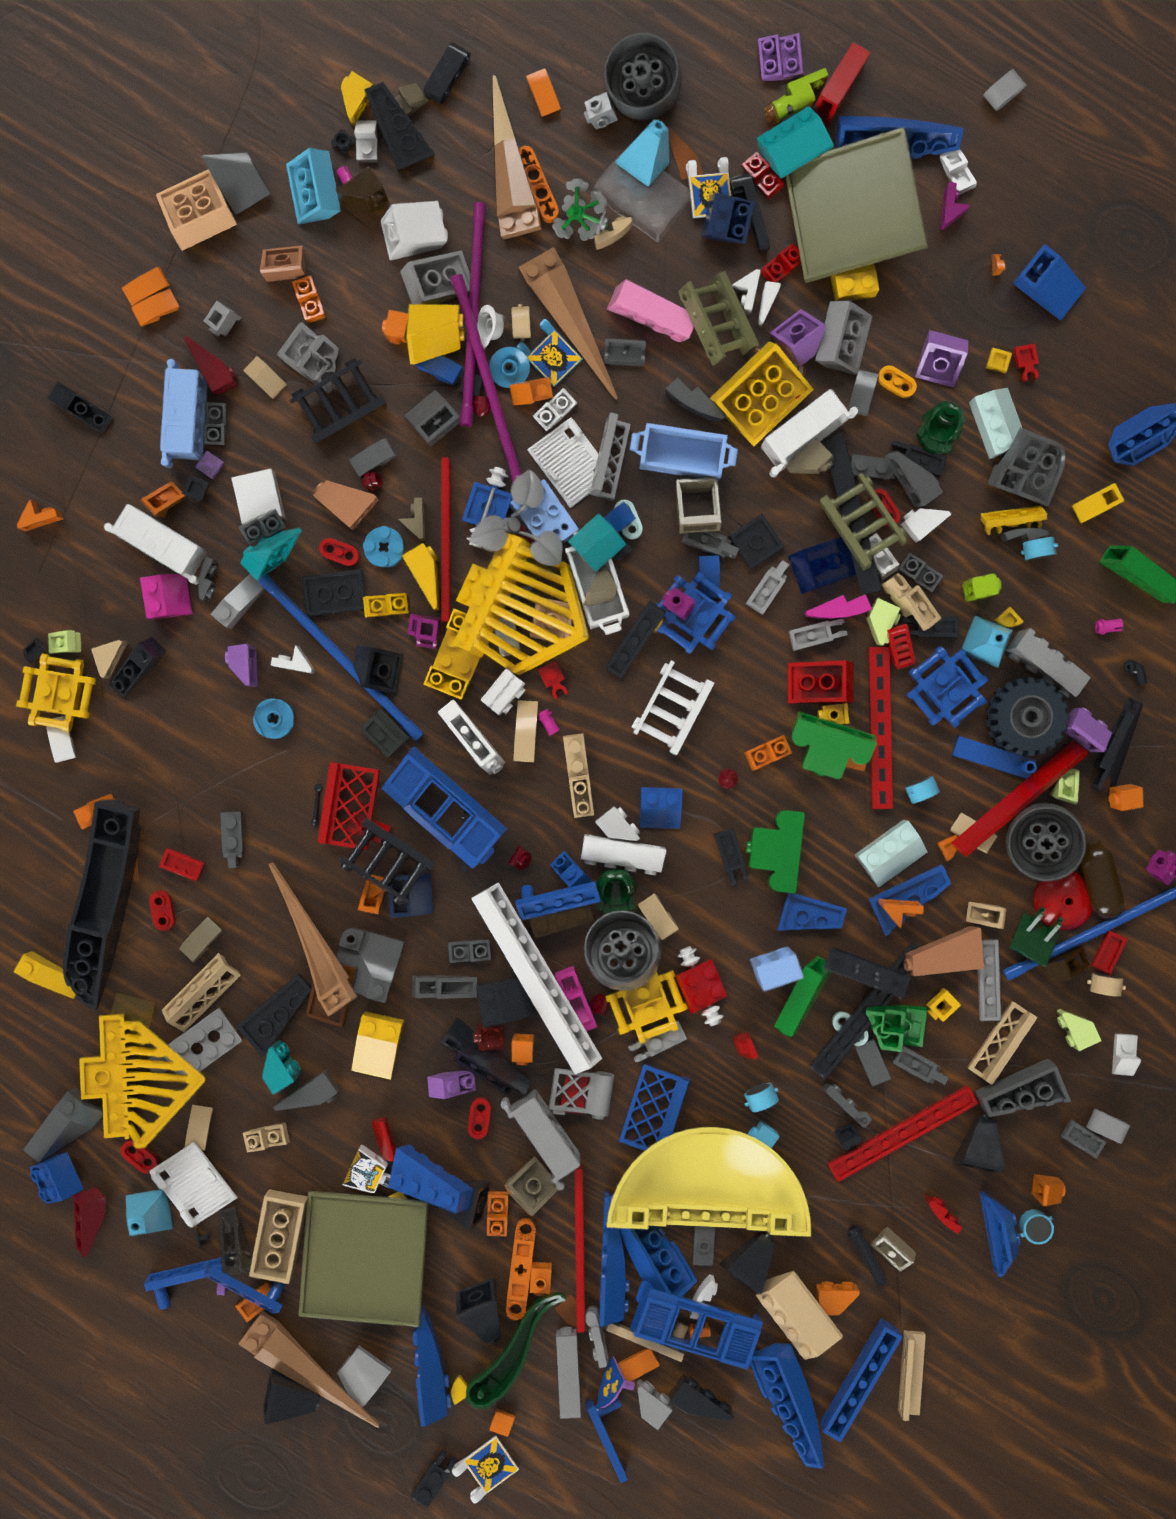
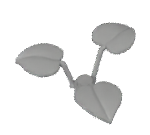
[470,470,562,566]

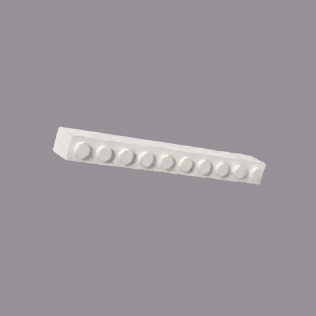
[471,882,602,1074]

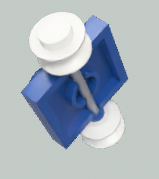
[462,467,512,548]

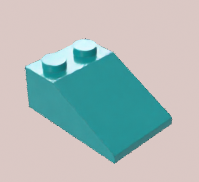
[240,528,302,581]

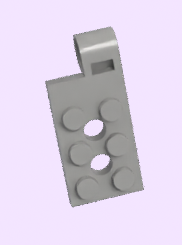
[147,1007,243,1084]

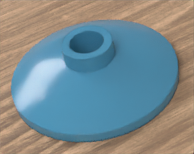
[489,347,530,388]

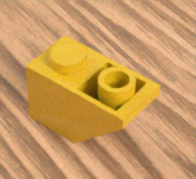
[1072,483,1124,523]

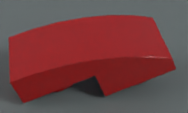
[741,152,784,200]
[760,243,801,283]
[925,1195,962,1234]

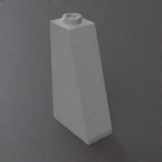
[556,1327,581,1419]

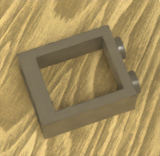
[675,476,721,534]

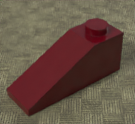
[183,336,238,396]
[73,1188,107,1257]

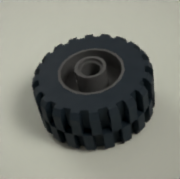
[985,678,1069,756]

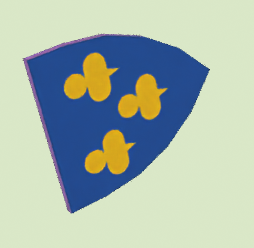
[597,1356,635,1408]

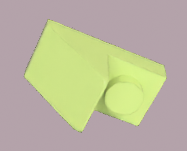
[48,630,81,654]
[1050,768,1080,804]

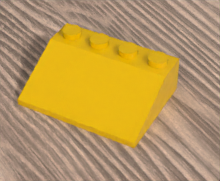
[709,341,814,446]

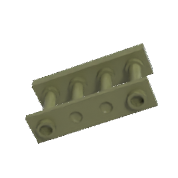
[678,271,759,366]
[820,473,908,571]

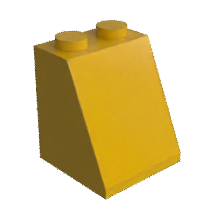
[407,304,465,364]

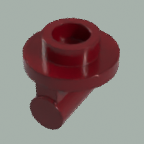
[509,846,531,870]
[591,994,610,1017]

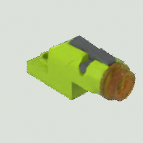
[764,68,829,124]

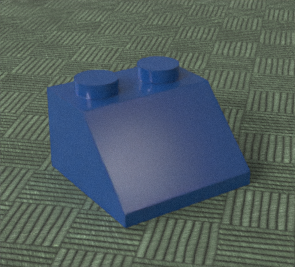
[639,787,682,829]

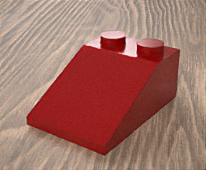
[788,660,854,704]

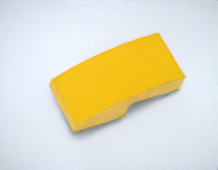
[363,593,409,618]

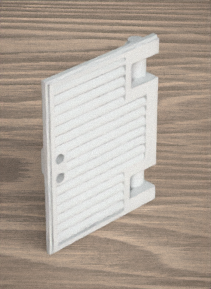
[527,417,613,508]
[149,1141,238,1227]

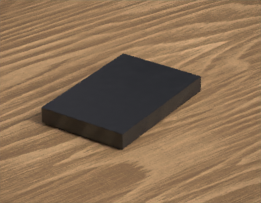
[302,569,366,617]

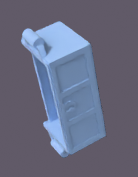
[160,359,208,468]
[630,423,738,481]

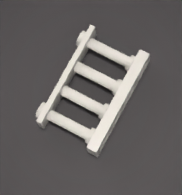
[632,660,714,755]

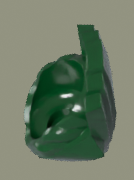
[916,401,965,454]
[596,869,638,914]

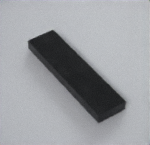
[605,600,667,679]

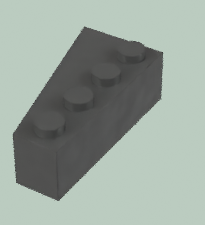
[975,1058,1071,1117]

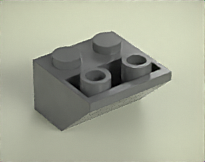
[404,390,460,447]

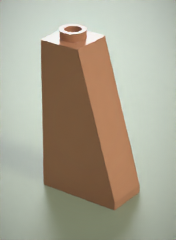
[904,926,984,976]

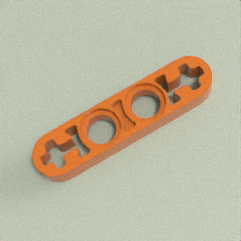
[519,146,559,223]

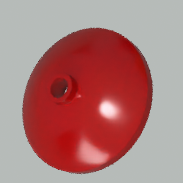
[1033,871,1093,930]

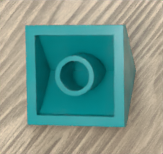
[568,514,626,572]

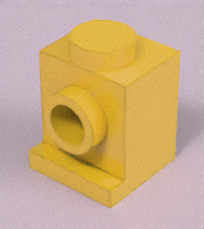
[817,703,849,724]
[926,988,961,1022]

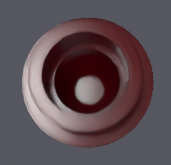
[473,396,491,417]
[362,471,383,491]
[718,769,738,789]

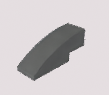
[665,377,726,423]
[412,975,477,999]

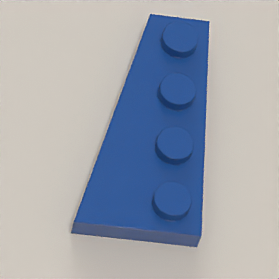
[868,864,951,936]

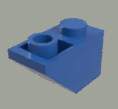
[550,851,594,887]

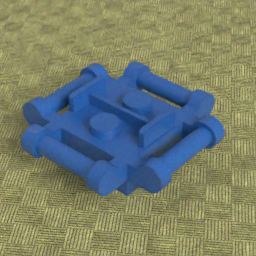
[656,571,736,654]
[906,646,989,728]

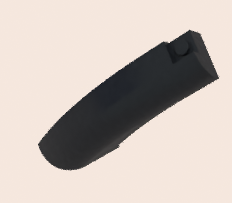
[63,800,141,1010]

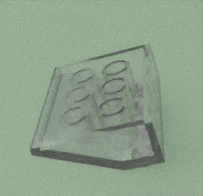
[593,145,691,243]

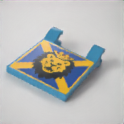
[517,319,583,387]

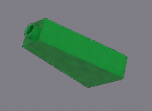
[1099,545,1176,604]
[774,956,832,1037]

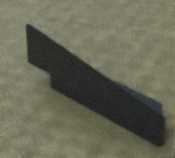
[1091,697,1143,797]
[440,1018,531,1096]

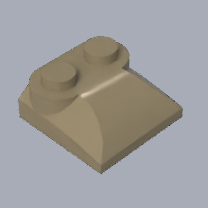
[504,1156,558,1216]

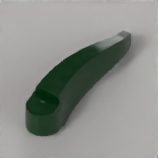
[466,1292,566,1409]

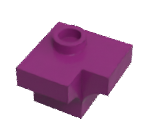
[408,614,441,649]

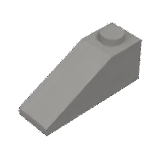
[210,574,265,629]

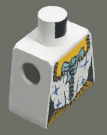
[343,1145,391,1193]

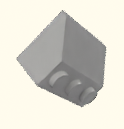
[815,301,873,375]

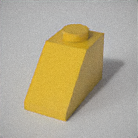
[341,71,373,126]

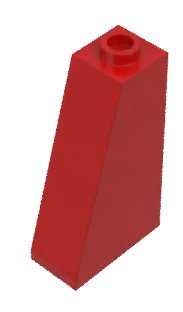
[813,42,871,130]

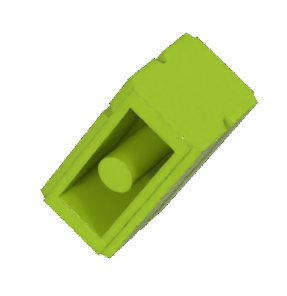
[962,574,1001,602]

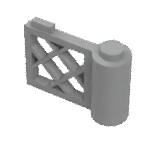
[549,1068,614,1120]

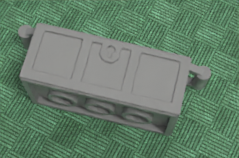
[501,1089,580,1190]

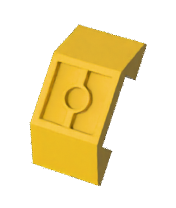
[424,609,480,700]

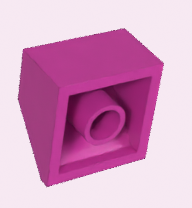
[140,574,193,620]

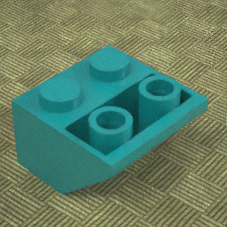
[262,1040,301,1095]

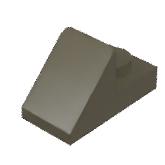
[395,83,429,117]
[399,498,425,541]

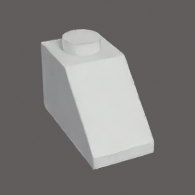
[900,508,951,543]

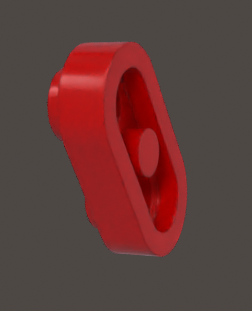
[868,489,900,527]
[319,538,360,566]
[149,890,176,931]
[468,1097,491,1139]
[121,1139,159,1174]

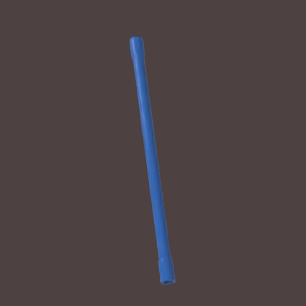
[259,574,424,742]
[1002,886,1176,981]

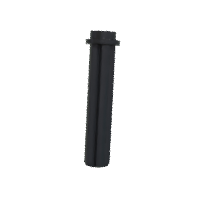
[847,1225,888,1286]

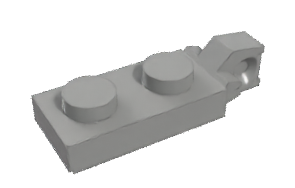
[746,560,789,615]

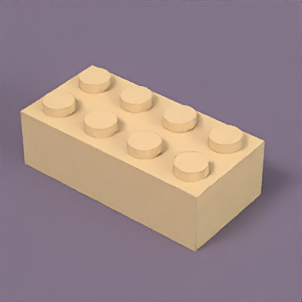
[249,1189,308,1284]

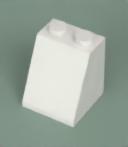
[381,201,448,260]

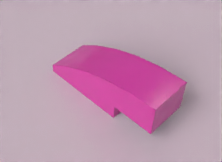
[804,594,872,620]
[555,966,597,1031]

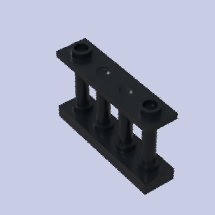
[290,358,386,444]
[338,818,435,906]
[823,947,912,998]

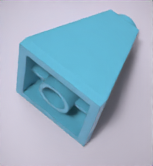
[615,119,670,187]
[962,615,1013,668]
[126,1189,173,1236]

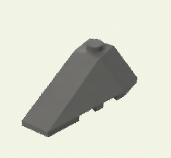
[23,1087,103,1163]

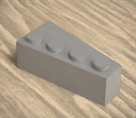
[1005,628,1091,699]

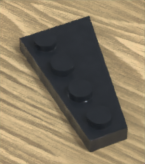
[364,82,435,171]
[236,973,312,1057]

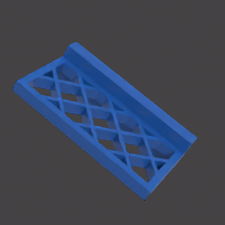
[619,1064,691,1151]

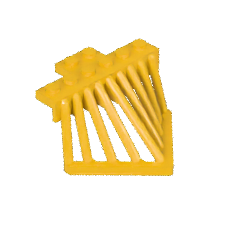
[453,532,589,675]
[79,1014,205,1148]

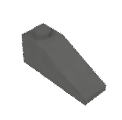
[884,451,943,508]
[273,1069,340,1111]

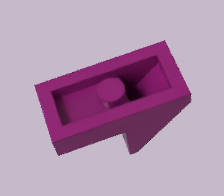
[940,182,970,230]

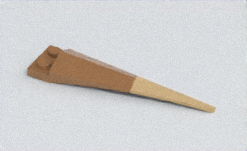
[493,74,542,240]

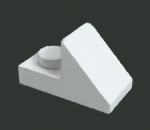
[354,120,378,162]
[732,269,761,316]
[271,645,315,674]
[1112,1033,1141,1076]

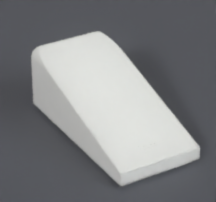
[758,281,781,327]
[869,533,900,580]

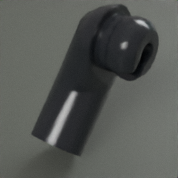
[1123,659,1147,685]

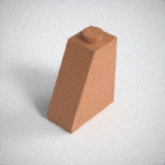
[313,480,379,530]

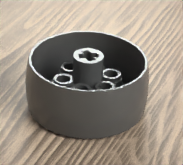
[604,33,682,120]
[1006,803,1086,881]
[584,911,662,991]

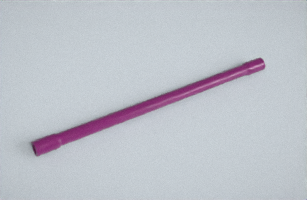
[460,202,486,427]
[451,274,522,483]

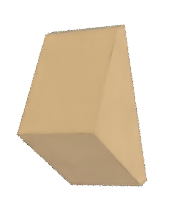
[243,356,287,399]
[91,640,128,679]
[966,902,1006,929]

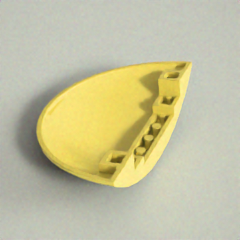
[607,1127,811,1237]

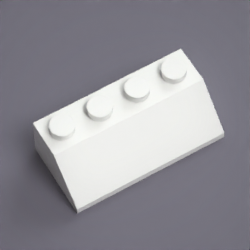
[581,834,666,875]

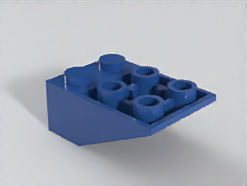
[1013,244,1086,321]

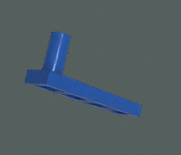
[951,736,1037,779]
[516,881,601,921]
[144,1256,229,1310]
[203,1266,286,1314]
[585,1397,628,1483]

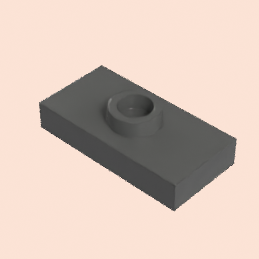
[1060,1119,1107,1159]
[692,1226,715,1266]

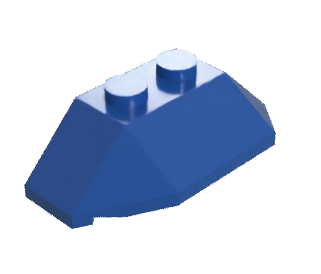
[1109,403,1176,466]
[979,1191,1021,1277]

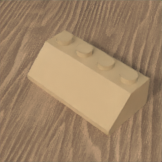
[756,1271,843,1360]

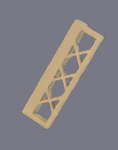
[162,953,241,1032]
[967,1001,1038,1085]
[898,1330,926,1421]

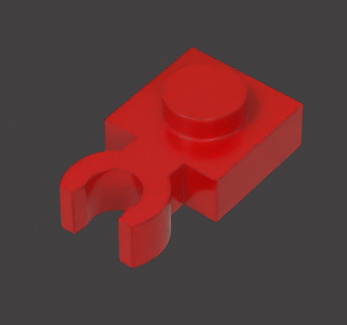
[1013,343,1039,382]
[538,661,568,699]

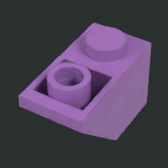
[427,1070,476,1099]

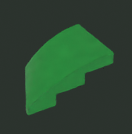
[866,1005,927,1052]

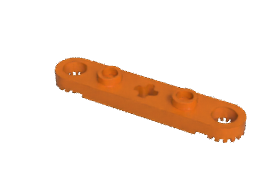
[506,1218,536,1320]

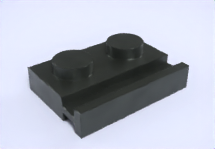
[360,708,410,758]

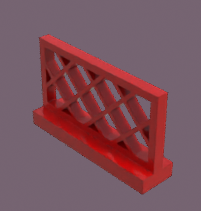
[317,762,380,850]

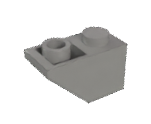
[637,1378,672,1430]

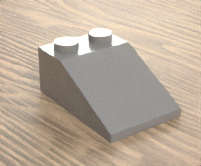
[400,250,471,305]

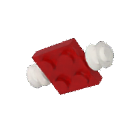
[675,946,727,1026]

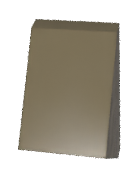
[584,565,617,607]

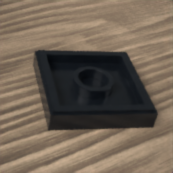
[728,514,784,570]

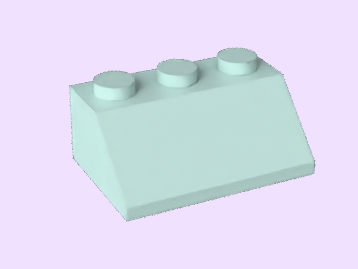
[969,388,1022,459]
[855,819,928,888]

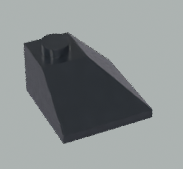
[353,645,404,694]

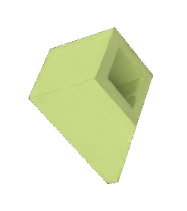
[866,598,901,646]
[1057,1009,1101,1051]

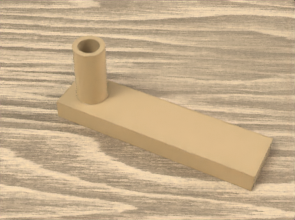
[605,1322,688,1362]

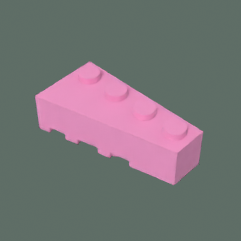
[607,280,694,342]

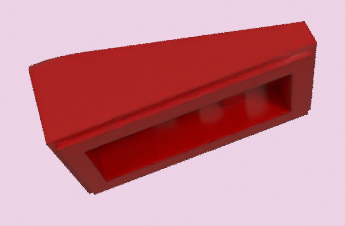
[887,624,915,669]
[733,1032,758,1059]

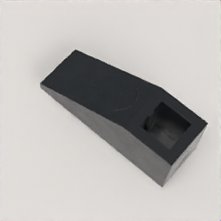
[46,381,113,434]
[109,637,166,698]
[669,1374,734,1421]

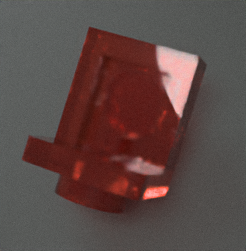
[474,1024,504,1051]

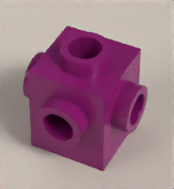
[1145,849,1176,885]

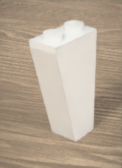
[438,700,506,775]

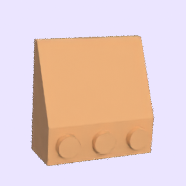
[156,169,237,250]

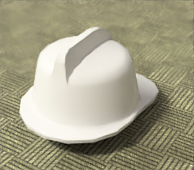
[477,305,505,350]

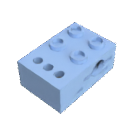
[510,479,579,544]
[750,947,803,991]

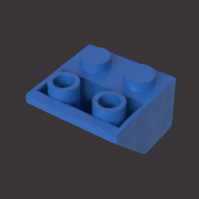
[29,1152,83,1204]

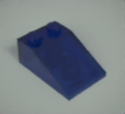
[788,537,856,594]

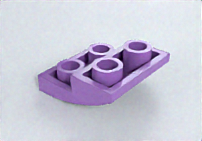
[758,33,805,81]

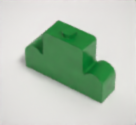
[792,711,877,779]
[746,810,805,894]

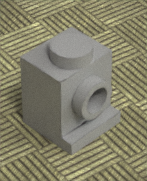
[204,301,241,336]

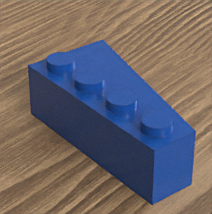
[388,1145,473,1213]

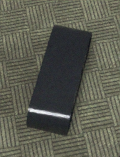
[423,42,471,104]

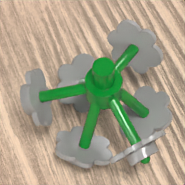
[552,179,608,241]

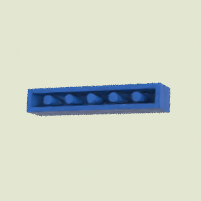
[820,1318,903,1443]

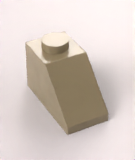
[786,438,834,474]

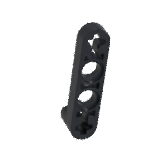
[729,173,770,253]

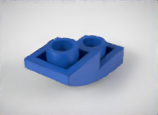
[415,356,463,386]
[604,502,636,533]

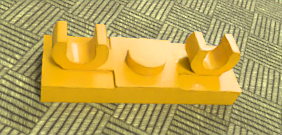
[981,506,1047,535]

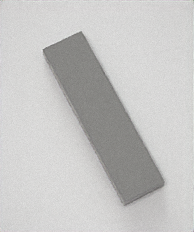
[978,939,1001,1021]

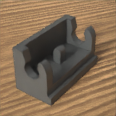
[604,338,646,367]

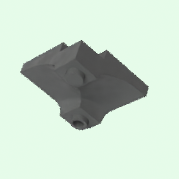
[987,428,1066,507]
[336,928,405,1003]

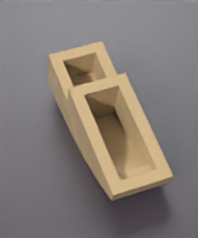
[513,700,538,762]

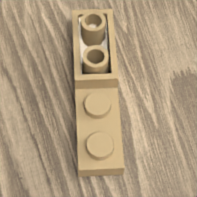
[563,733,594,818]

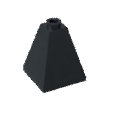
[953,1113,1005,1172]
[438,1180,491,1230]
[719,1231,775,1295]
[456,1277,501,1343]
[263,1368,322,1424]

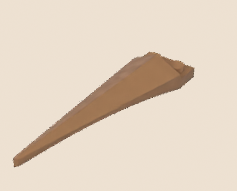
[518,247,617,400]
[269,862,357,1016]
[238,1311,380,1428]

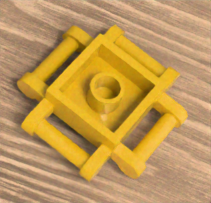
[16,653,96,732]
[605,970,688,1044]

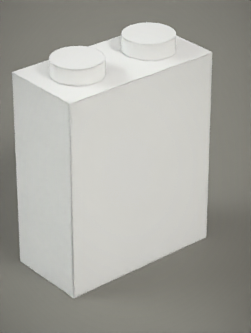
[232,469,286,524]

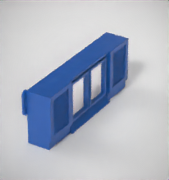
[381,747,508,869]
[630,1280,763,1370]

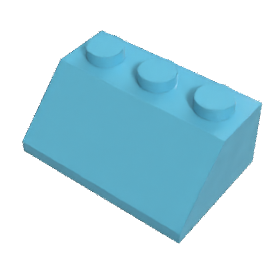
[286,148,341,224]

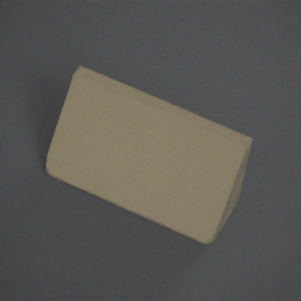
[871,1227,916,1272]

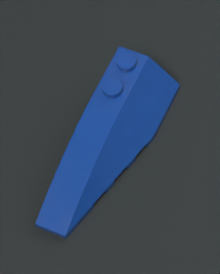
[835,116,964,159]
[599,1191,629,1326]
[609,1193,697,1297]
[413,1302,452,1427]
[750,1343,824,1468]

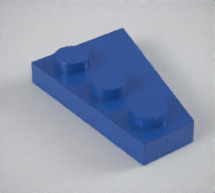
[777,893,847,931]

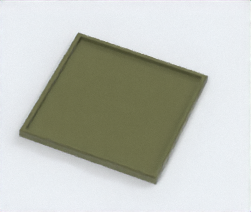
[786,127,928,283]
[298,1191,429,1327]

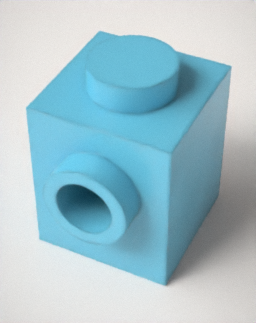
[747,1120,780,1148]

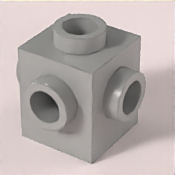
[584,92,618,130]

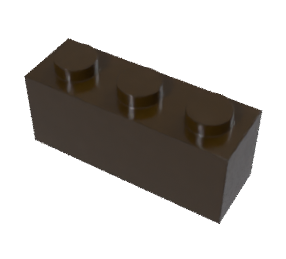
[529,904,594,939]

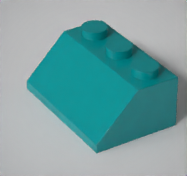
[757,106,834,179]

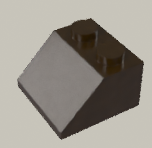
[336,166,388,212]

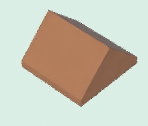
[260,245,307,282]

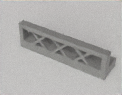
[590,412,631,501]

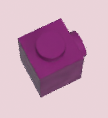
[662,587,696,620]

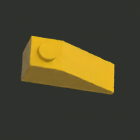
[14,951,76,999]

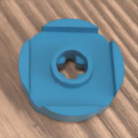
[363,526,404,568]
[253,698,295,739]

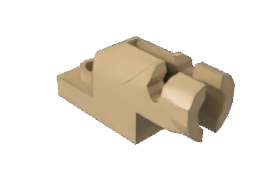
[881,573,941,631]

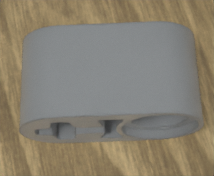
[983,69,1026,111]
[1086,1108,1130,1144]

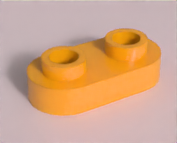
[878,365,917,398]

